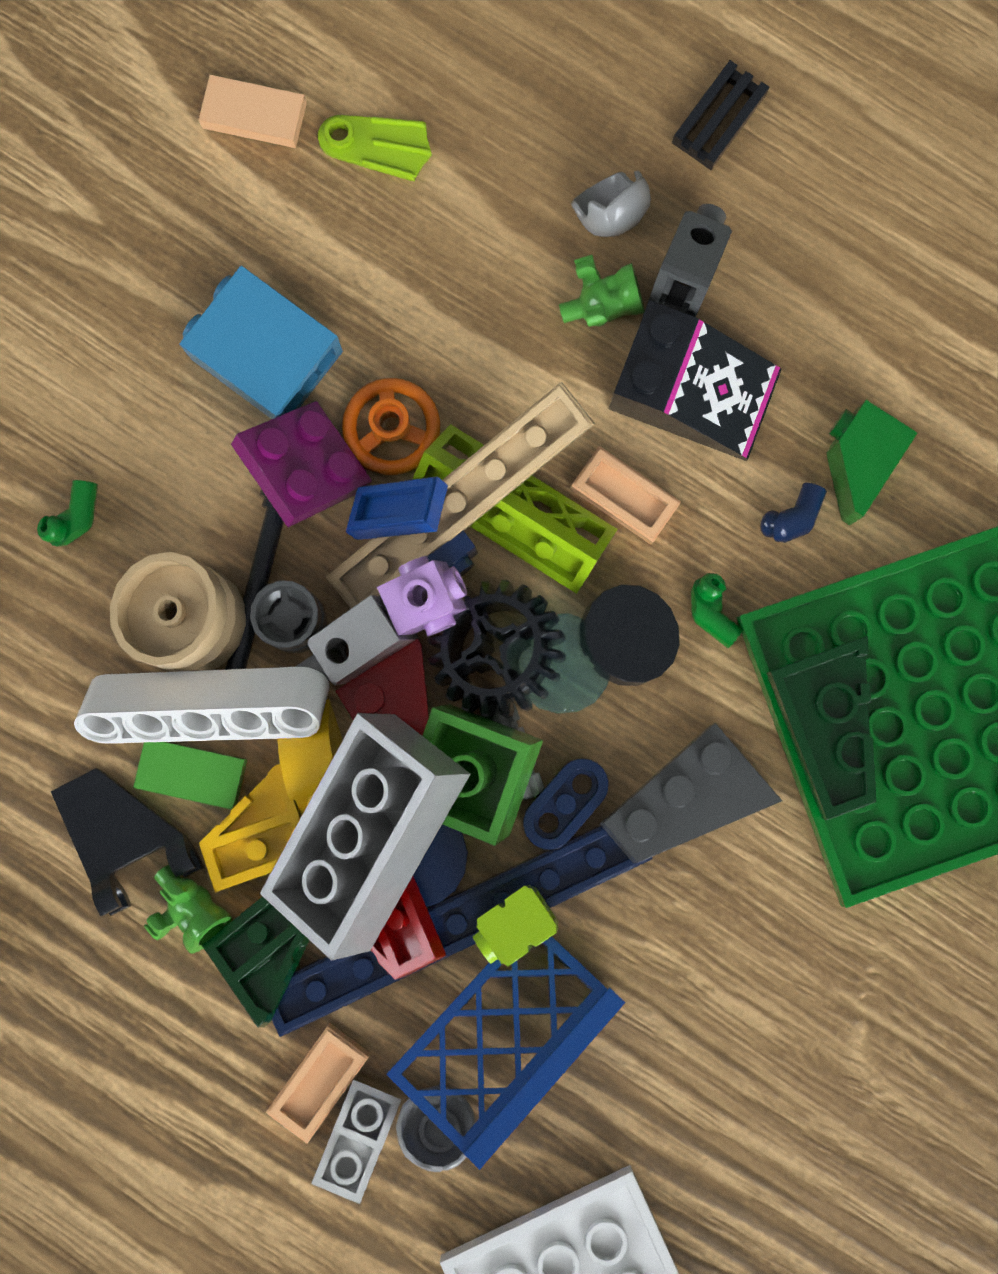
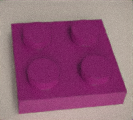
[231,401,372,527]

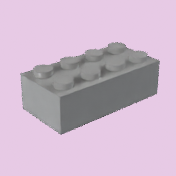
[260,713,470,961]

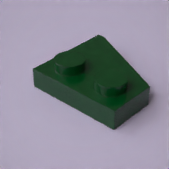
[202,896,309,1028]

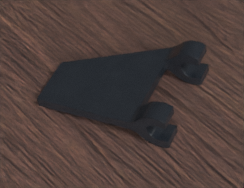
[51,768,204,916]

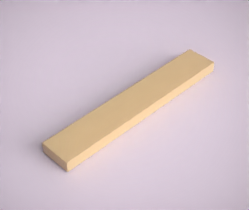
[326,382,595,609]

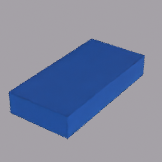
[346,476,448,540]

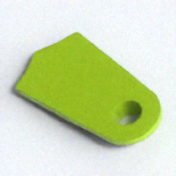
[318,115,432,181]

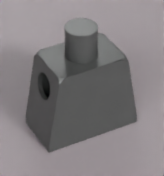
[643,204,732,317]

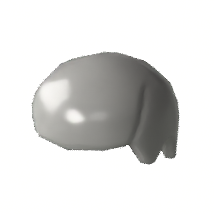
[571,170,651,237]
[396,1085,476,1172]

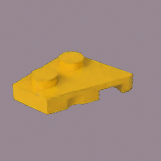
[199,764,301,892]

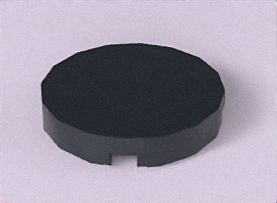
[579,584,680,686]

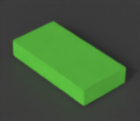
[133,742,248,809]

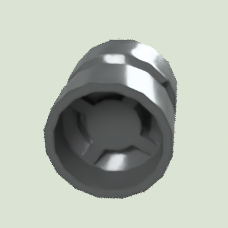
[250,581,327,653]

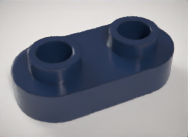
[523,759,609,850]

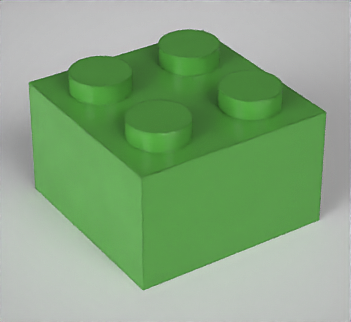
[423,704,543,846]

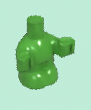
[559,255,645,327]
[144,865,233,954]

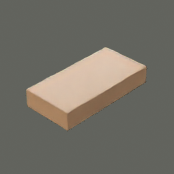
[198,75,307,148]
[570,446,681,545]
[265,1023,371,1144]

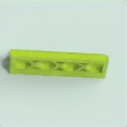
[412,424,618,594]

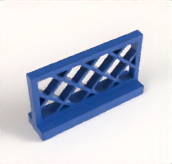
[386,936,626,1170]

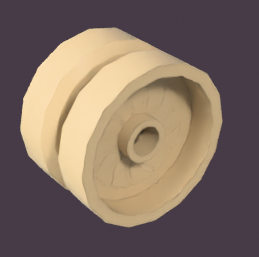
[110,552,246,672]

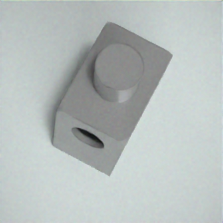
[295,595,420,685]

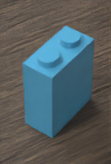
[179,266,343,419]

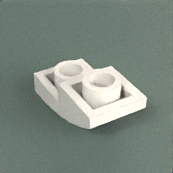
[311,1080,401,1204]

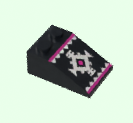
[609,300,782,461]

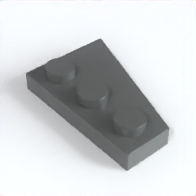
[600,723,782,863]

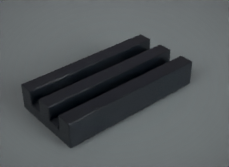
[672,60,770,170]

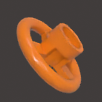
[342,378,441,475]

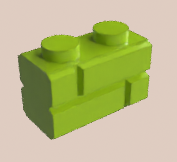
[472,885,559,966]

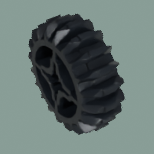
[428,580,566,719]

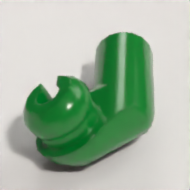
[37,480,98,547]
[690,573,742,649]

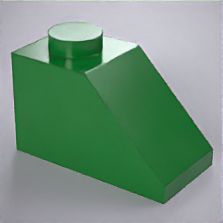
[826,400,918,525]

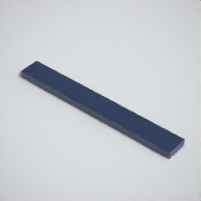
[272,825,653,1037]

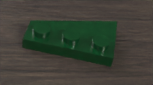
[766,636,876,820]

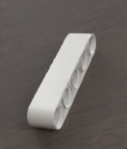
[74,667,329,743]

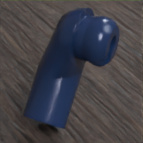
[760,483,827,543]

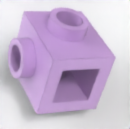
[377,556,467,636]

